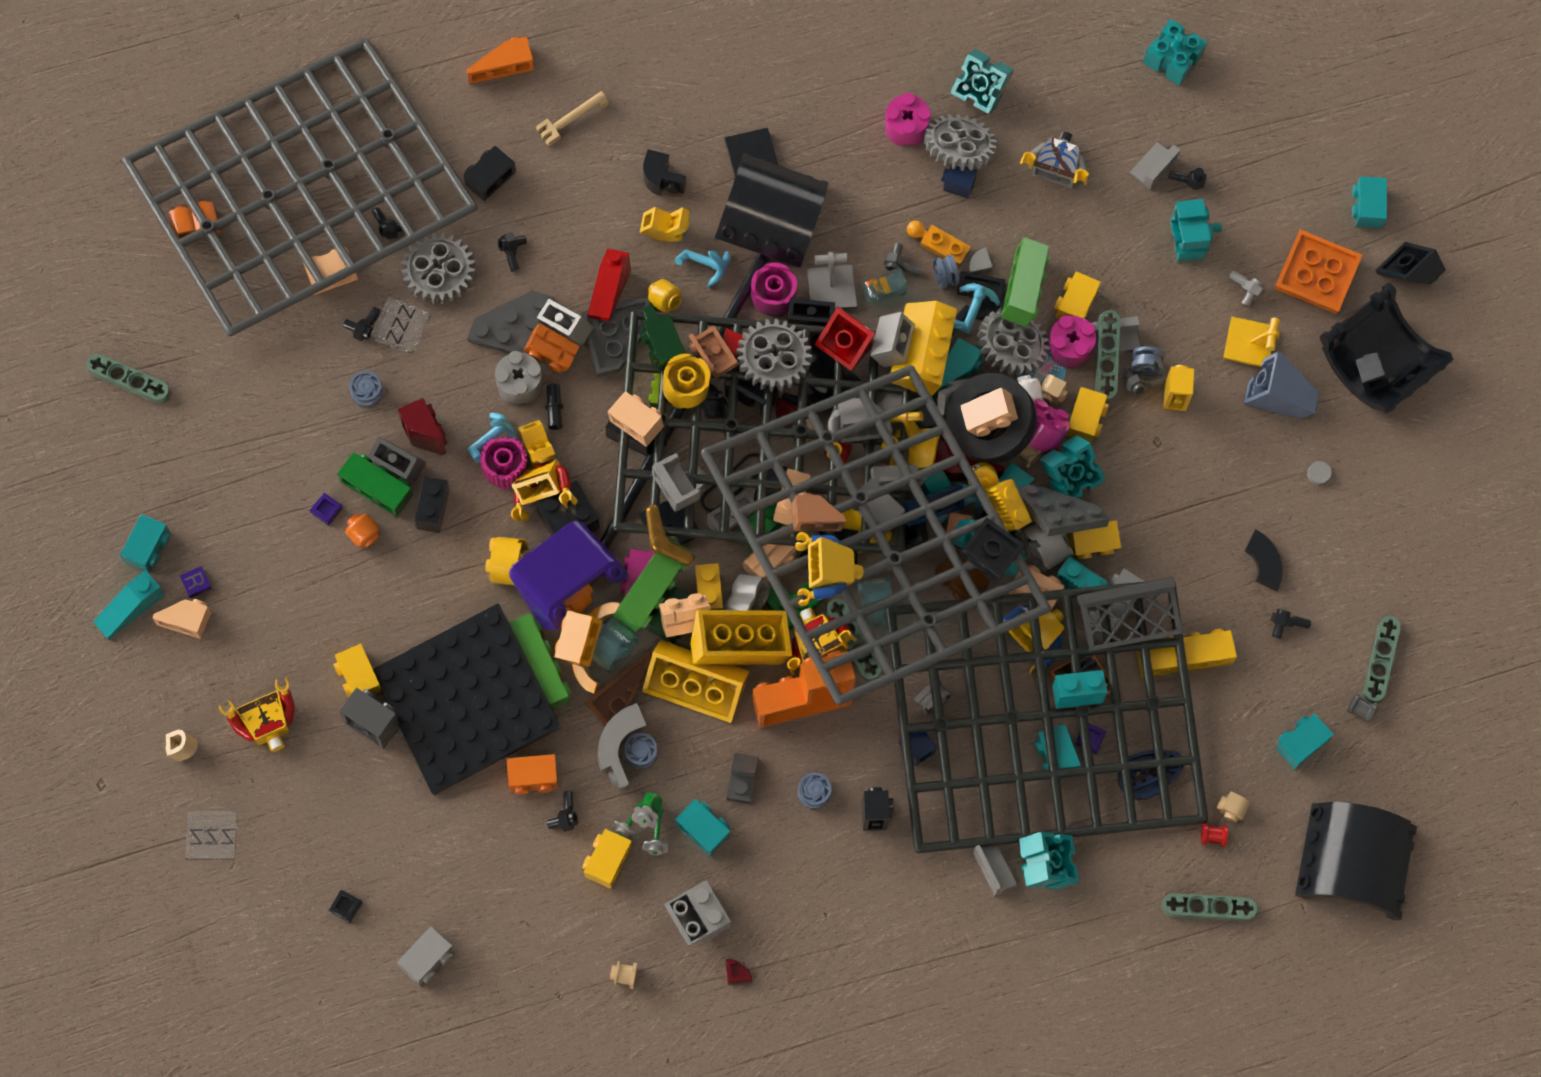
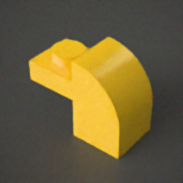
[640,207,690,242]
[518,420,555,466]

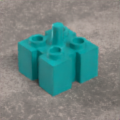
[1143,19,1208,86]
[950,49,1014,114]
[1170,199,1222,262]
[1039,435,1106,498]
[1019,832,1080,890]

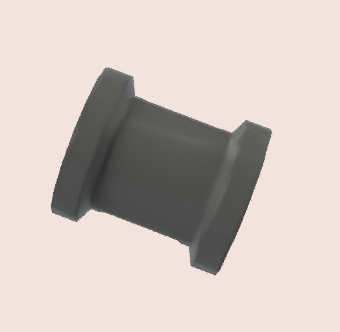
[1347,693,1378,722]

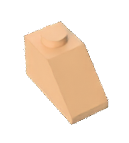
[153,599,211,639]

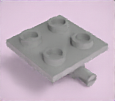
[807,252,857,310]

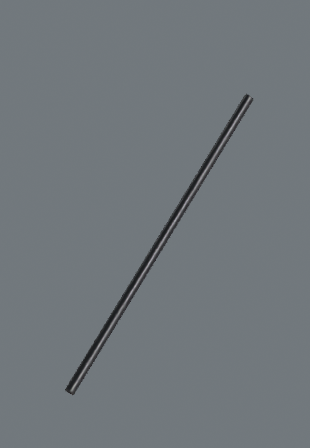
[588,253,769,584]

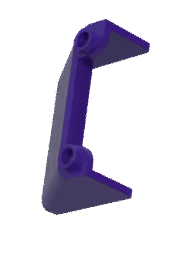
[509,521,629,630]

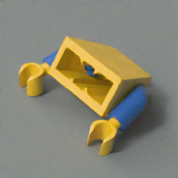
[795,532,864,606]
[995,606,1064,674]

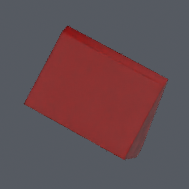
[815,307,876,371]

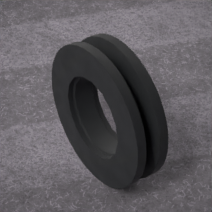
[946,373,1037,464]

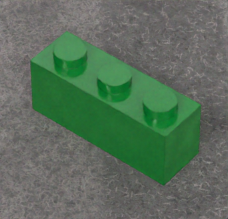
[337,452,413,517]

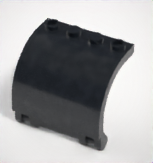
[715,153,828,267]
[1319,283,1454,413]
[1295,802,1417,920]

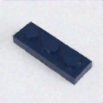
[903,484,965,526]

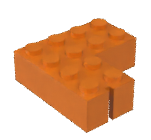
[752,650,856,729]

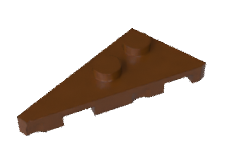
[585,650,652,727]

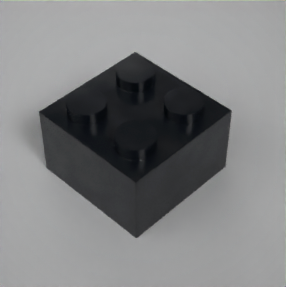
[535,480,600,536]

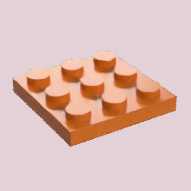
[1274,229,1363,315]

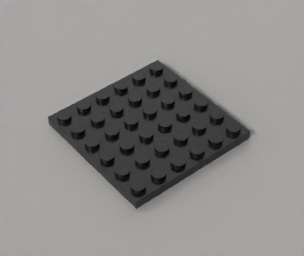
[373,603,561,795]

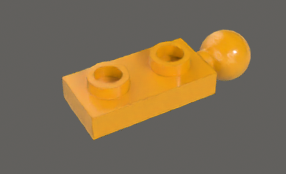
[907,220,971,267]

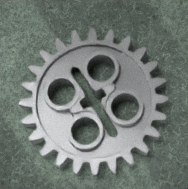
[924,114,997,171]
[401,233,476,304]
[977,309,1050,377]
[736,319,812,391]

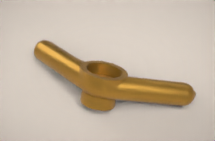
[646,504,695,565]

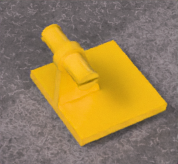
[1223,316,1280,368]
[889,411,940,470]

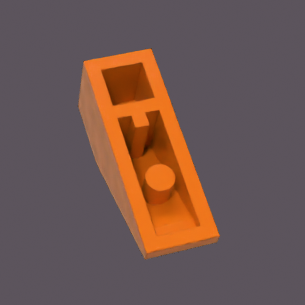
[466,36,534,84]

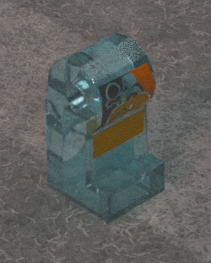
[861,267,907,304]

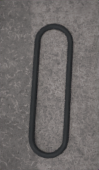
[700,453,759,512]

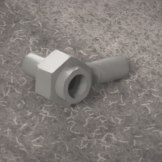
[1229,271,1265,307]

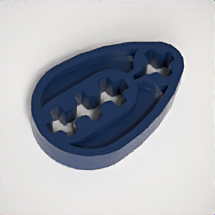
[1117,750,1184,800]

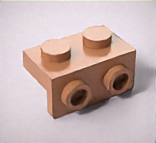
[688,325,739,379]

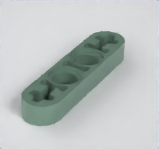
[1095,310,1120,399]
[86,354,170,404]
[827,598,881,682]
[1362,616,1401,704]
[1161,893,1257,921]

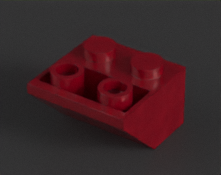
[398,398,448,455]

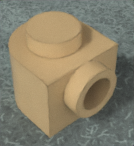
[1041,374,1068,405]
[165,730,198,762]
[1217,791,1251,823]

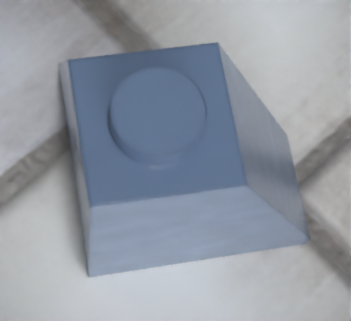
[1244,352,1319,419]

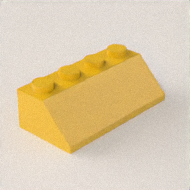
[891,301,957,397]
[691,610,792,665]
[642,640,749,723]

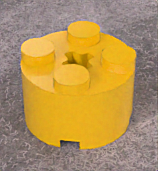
[662,354,710,409]
[485,537,529,586]

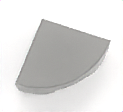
[969,247,992,274]

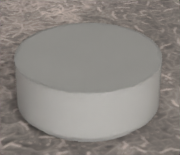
[1307,461,1331,485]

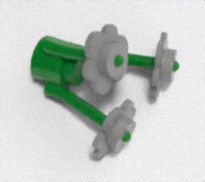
[612,793,668,855]

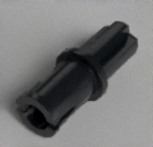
[545,383,563,430]

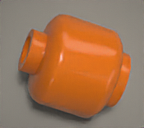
[345,513,380,548]

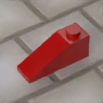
[588,248,631,322]

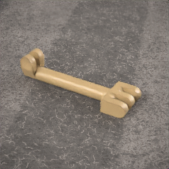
[536,91,609,146]

